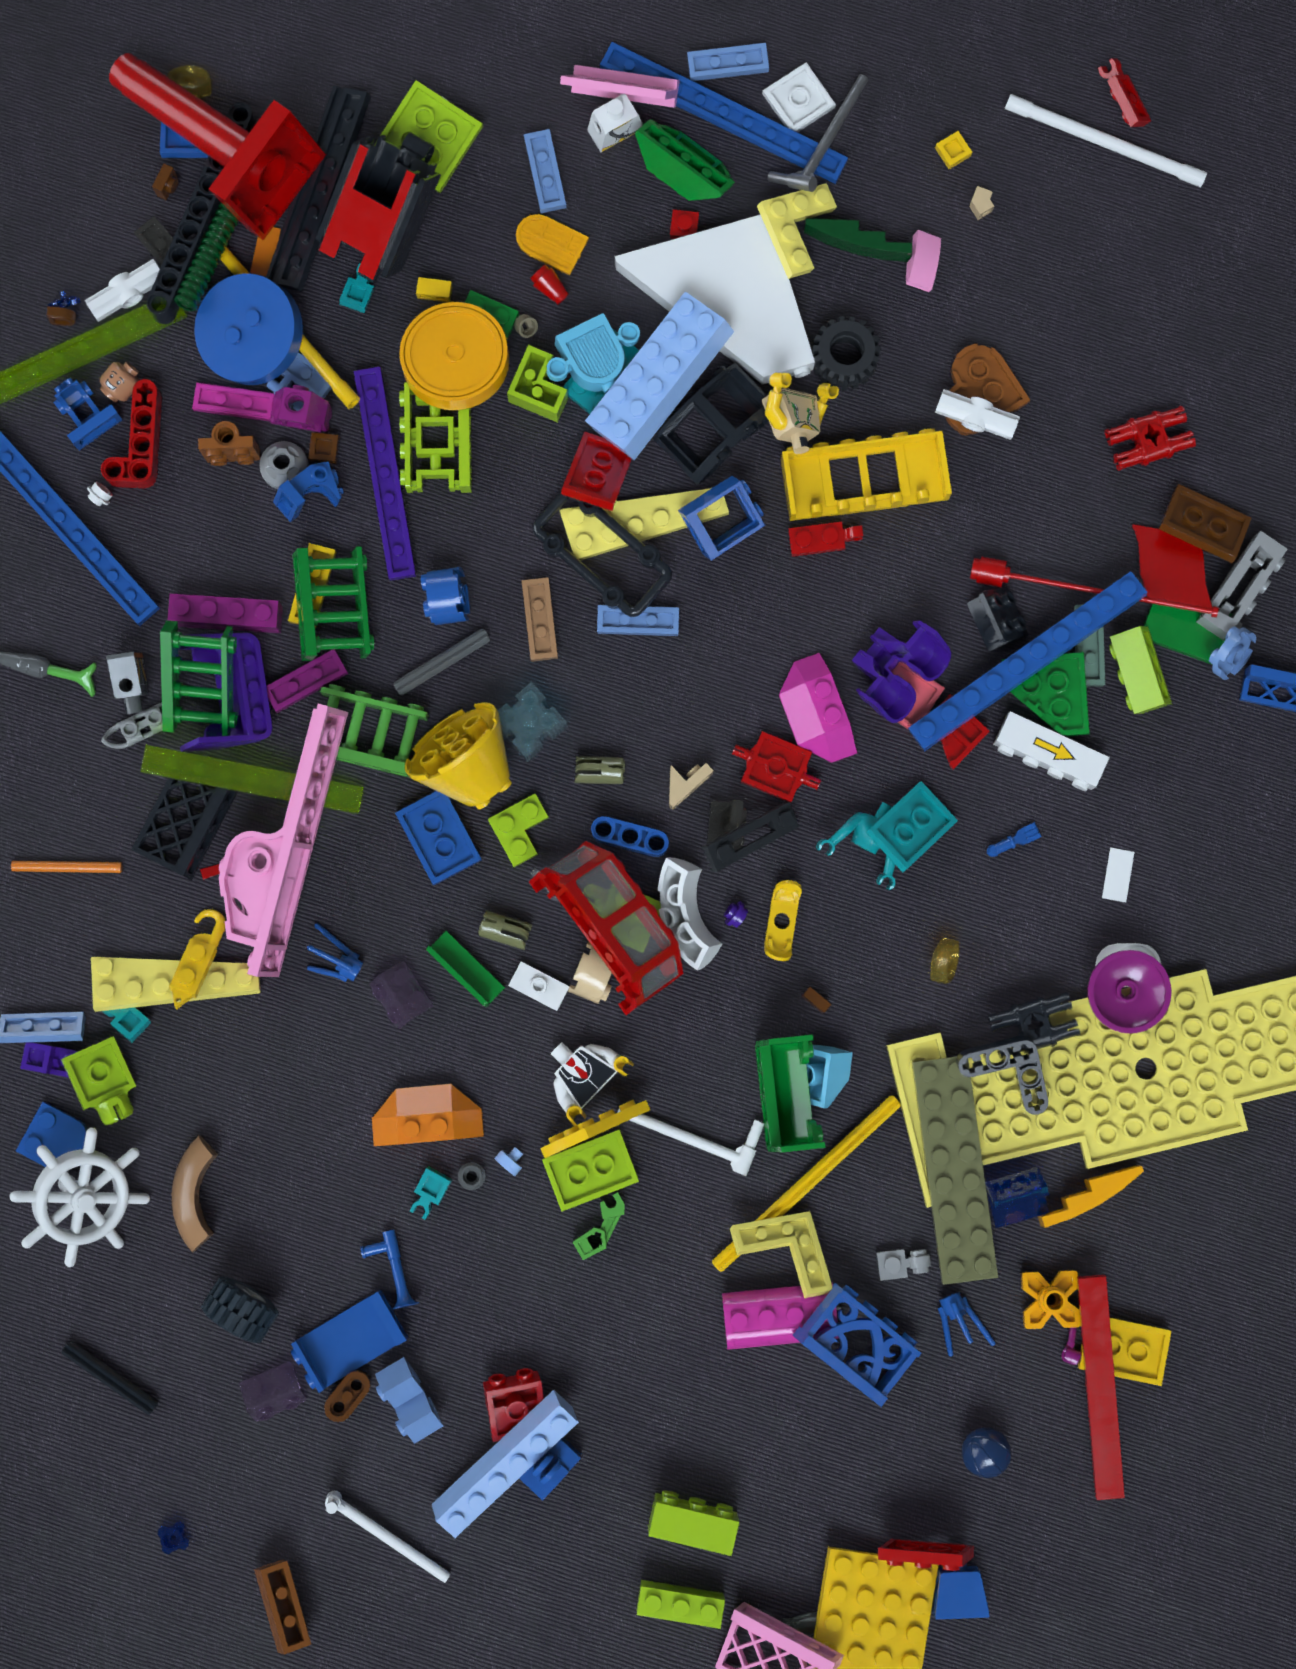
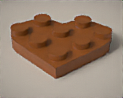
[945,344,1030,436]

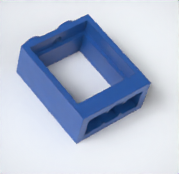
[678,476,765,561]

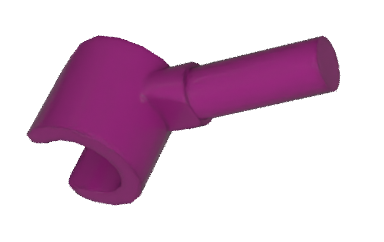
[1061,1327,1081,1365]

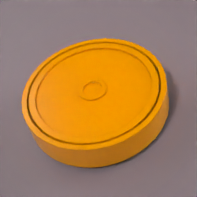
[400,302,509,410]

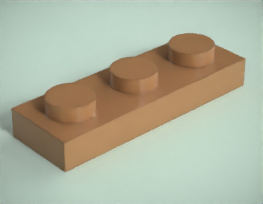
[522,577,558,662]

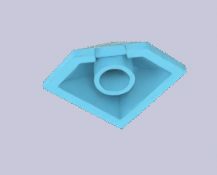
[806,1045,853,1108]

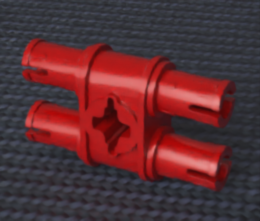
[1105,406,1196,471]

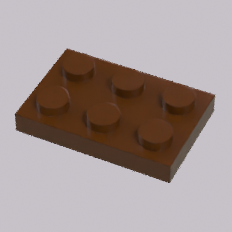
[1159,484,1252,563]

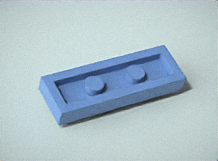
[687,43,769,81]
[524,129,566,213]
[597,605,679,636]
[0,1012,86,1043]

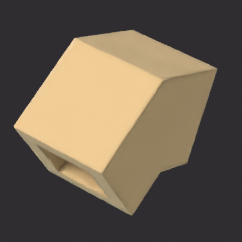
[969,186,994,220]

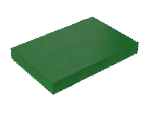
[1144,603,1233,665]

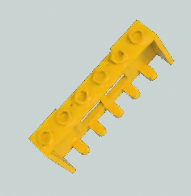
[780,429,952,521]

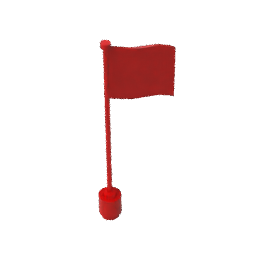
[970,524,1219,618]

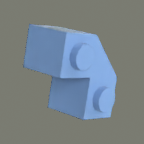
[375,1357,443,1444]

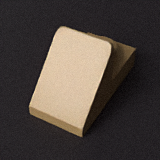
[669,763,713,810]

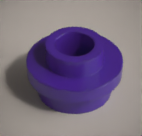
[724,901,748,928]

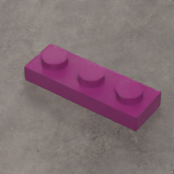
[266,649,348,713]

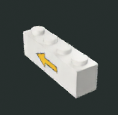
[993,711,1110,791]

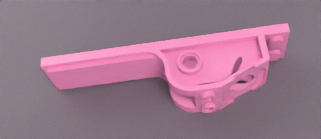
[219,704,348,977]

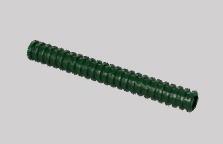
[174,203,239,311]

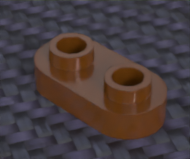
[324,1370,371,1422]

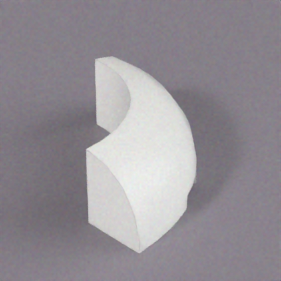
[658,857,722,970]

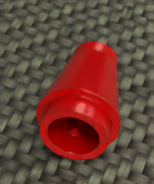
[530,264,569,305]

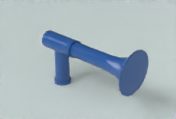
[360,1230,420,1310]

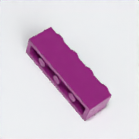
[167,594,283,633]

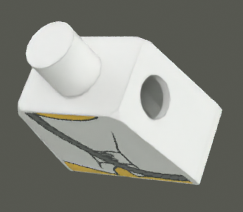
[587,94,643,152]

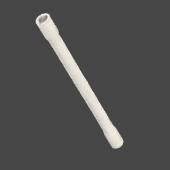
[1005,94,1207,188]

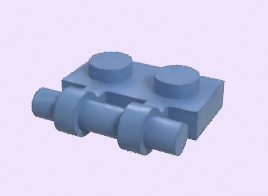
[267,353,331,411]

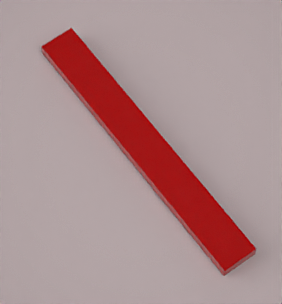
[1077,1274,1125,1500]

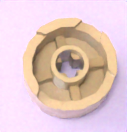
[568,941,612,1004]

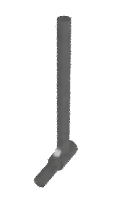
[767,74,868,192]

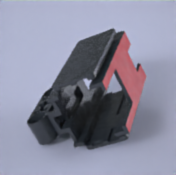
[316,132,441,282]

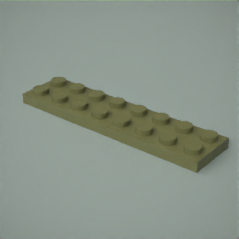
[912,1057,998,1285]

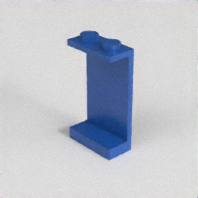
[291,1290,409,1393]

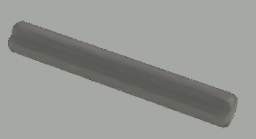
[394,629,490,695]

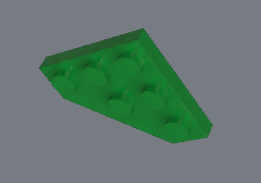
[1002,652,1090,736]

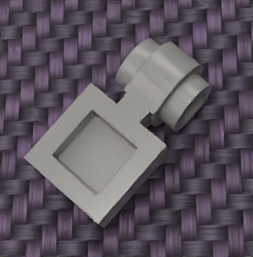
[876,1249,931,1281]

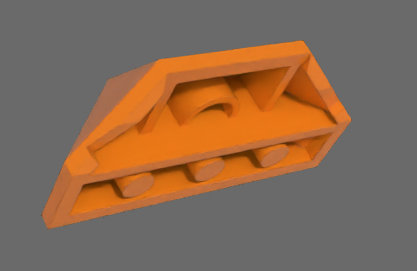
[372,1084,484,1146]

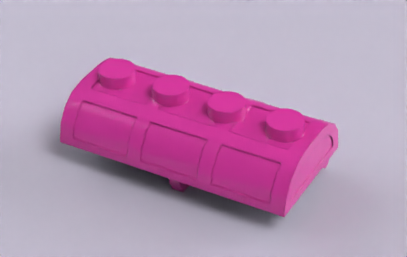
[722,1283,839,1350]

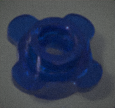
[158,1522,189,1554]

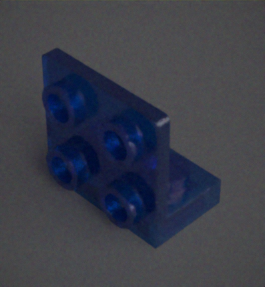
[985,1167,1049,1228]

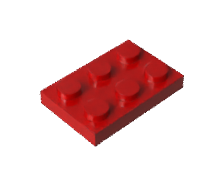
[561,432,632,511]
[878,1539,974,1571]

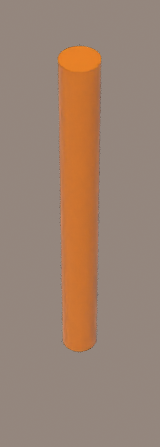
[11,861,123,873]

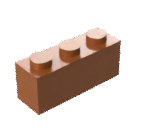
[254,1560,311,1655]

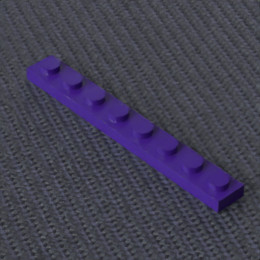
[354,367,416,581]

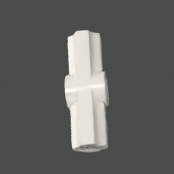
[85,259,160,322]
[935,389,1020,440]

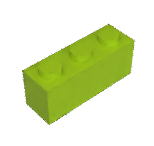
[1109,626,1172,714]
[637,1580,725,1629]

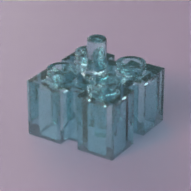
[498,682,568,762]

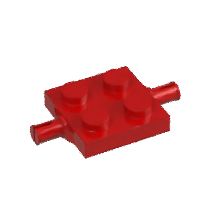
[732,731,822,803]

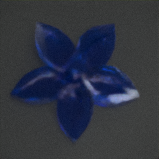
[48,291,81,308]

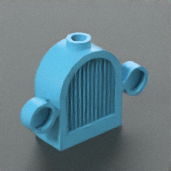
[546,313,640,394]

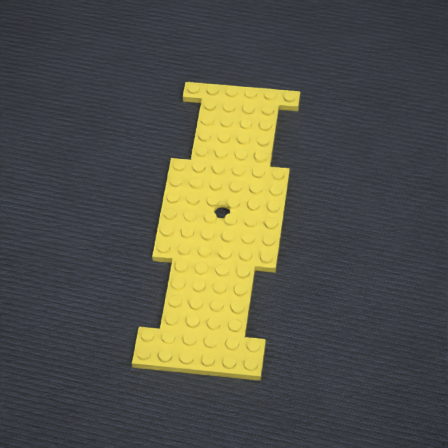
[886,969,1296,1208]

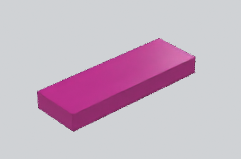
[192,382,275,421]

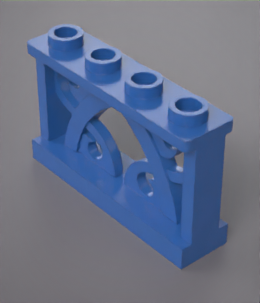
[792,1283,922,1407]

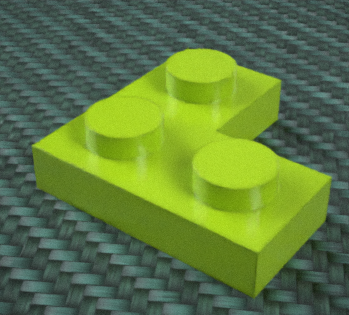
[488,793,549,868]

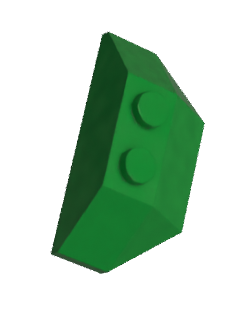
[635,119,735,201]

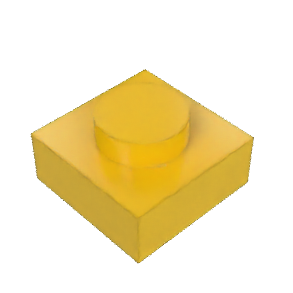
[935,131,973,169]

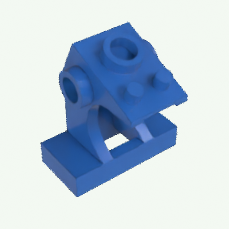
[53,377,123,450]
[273,462,344,522]

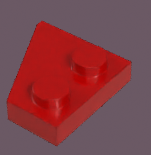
[939,694,990,769]

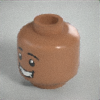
[99,362,139,402]

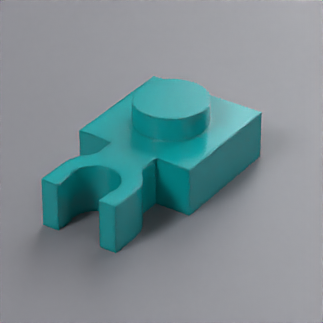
[339,263,374,313]
[102,1007,151,1043]
[410,1166,453,1220]

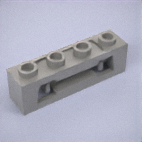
[1196,531,1287,640]

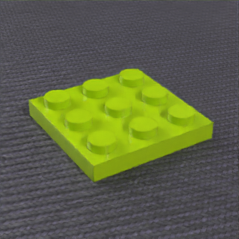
[374,80,483,193]

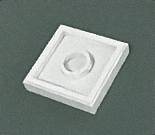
[762,62,836,133]

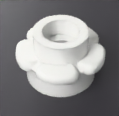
[87,482,113,506]

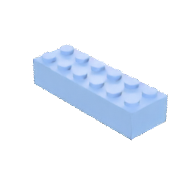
[585,292,734,460]

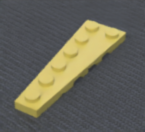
[559,488,729,561]
[91,957,261,1012]

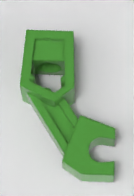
[573,1192,625,1260]

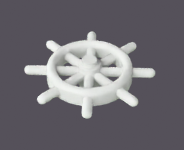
[10,1128,150,1267]

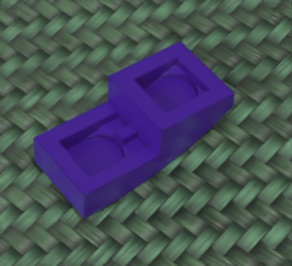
[20,1042,79,1078]

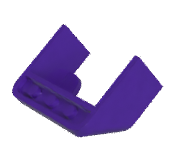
[178,633,272,752]

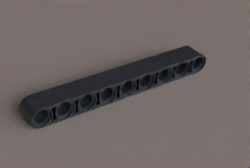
[146,102,257,324]

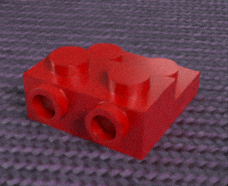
[483,1368,544,1442]

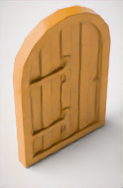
[516,214,589,276]

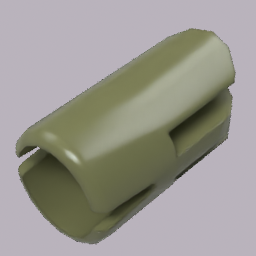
[575,756,625,784]
[478,910,533,950]

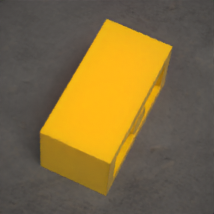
[416,277,453,302]

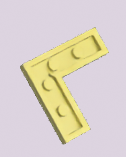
[757,183,837,279]
[730,1211,833,1298]

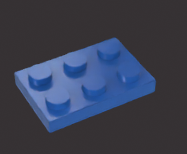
[395,791,482,886]

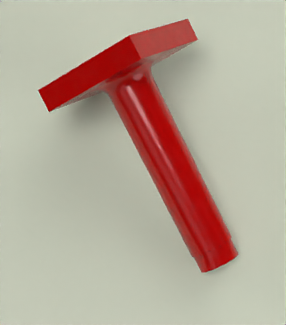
[109,53,326,240]

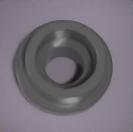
[458,1162,486,1190]

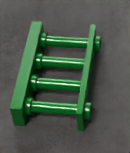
[292,547,374,661]
[160,620,238,736]

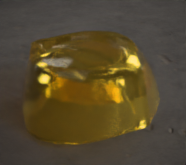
[167,65,212,98]
[930,938,959,984]

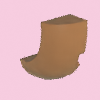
[172,1135,218,1253]

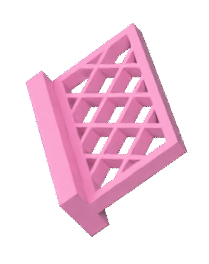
[560,65,679,108]
[715,1602,844,1669]

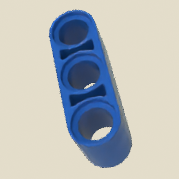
[591,816,669,857]

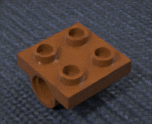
[198,421,261,466]

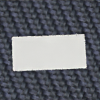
[1102,848,1134,902]

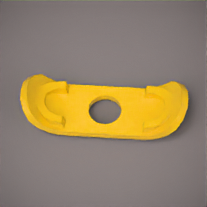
[764,880,802,961]

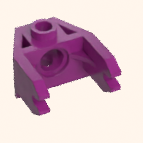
[270,385,332,432]

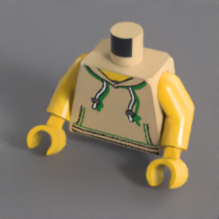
[762,373,839,454]

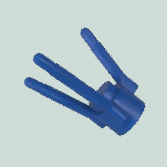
[307,923,364,982]
[937,1292,995,1357]

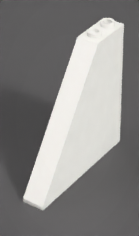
[615,215,815,385]

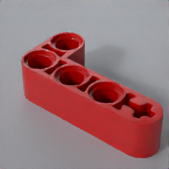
[101,379,162,488]

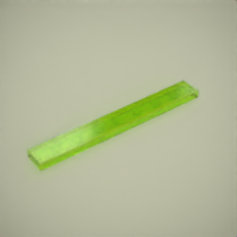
[0,304,187,404]
[140,745,364,814]

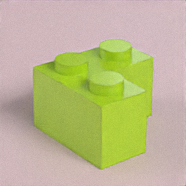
[507,345,568,423]

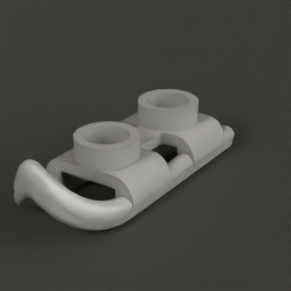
[101,702,163,749]

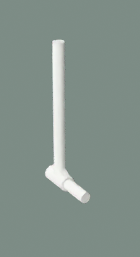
[617,1109,764,1176]
[325,1490,451,1583]

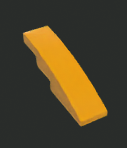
[1037,1165,1144,1228]

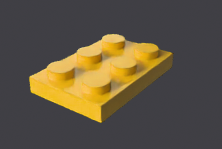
[1078,1317,1172,1386]

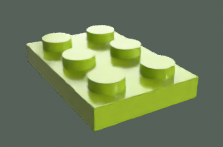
[542,1129,639,1212]

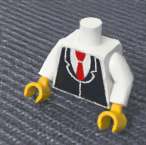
[551,1042,634,1126]

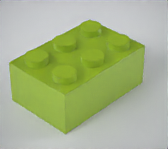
[648,1490,739,1556]

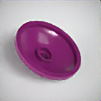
[1087,950,1172,1034]

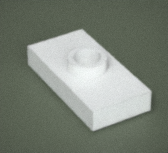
[508,962,569,1011]

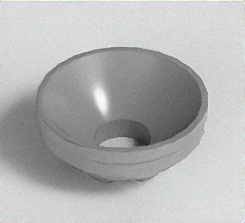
[260,441,309,490]

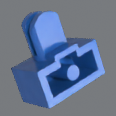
[519,1437,582,1501]

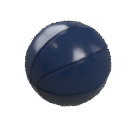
[962,1427,1011,1478]

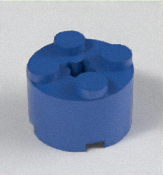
[421,567,470,625]

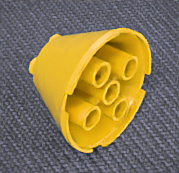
[405,702,512,809]

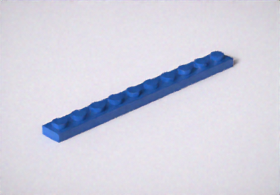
[600,42,848,184]
[0,431,160,626]
[908,572,1148,752]

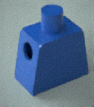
[932,1563,989,1620]

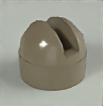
[514,314,538,338]

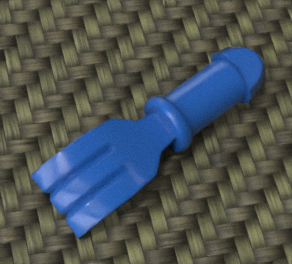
[986,822,1042,857]

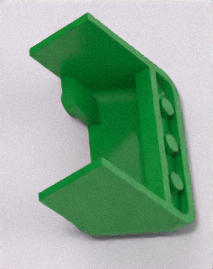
[755,1035,825,1153]

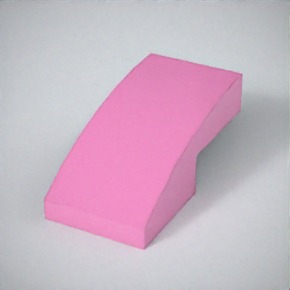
[906,230,941,292]

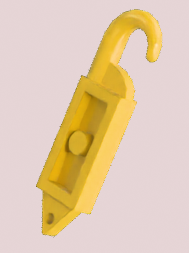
[169,909,225,1009]

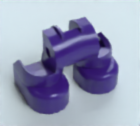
[852,620,951,723]

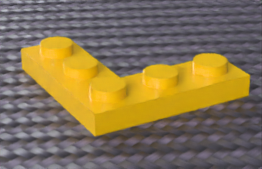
[540,1099,650,1158]

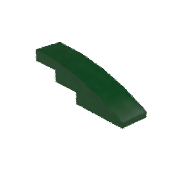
[804,219,912,262]

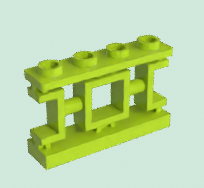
[399,382,472,493]

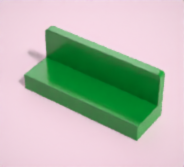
[426,931,505,1008]

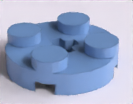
[1209,626,1256,680]

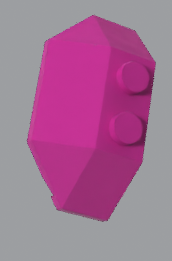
[779,653,857,763]

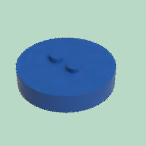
[194,274,303,385]

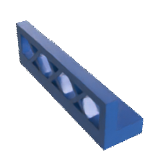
[1239,665,1296,712]

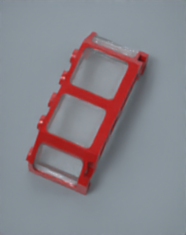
[529,841,683,1015]

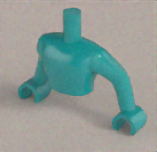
[816,802,896,890]

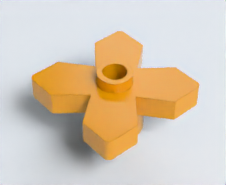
[1021,1270,1081,1329]

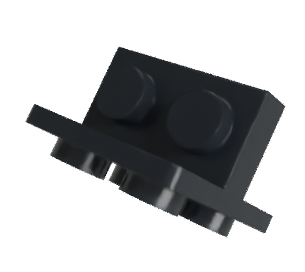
[967,587,1028,652]

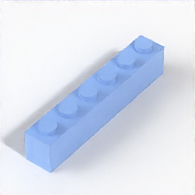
[432,1390,579,1538]

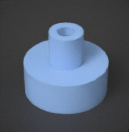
[494,1147,523,1176]

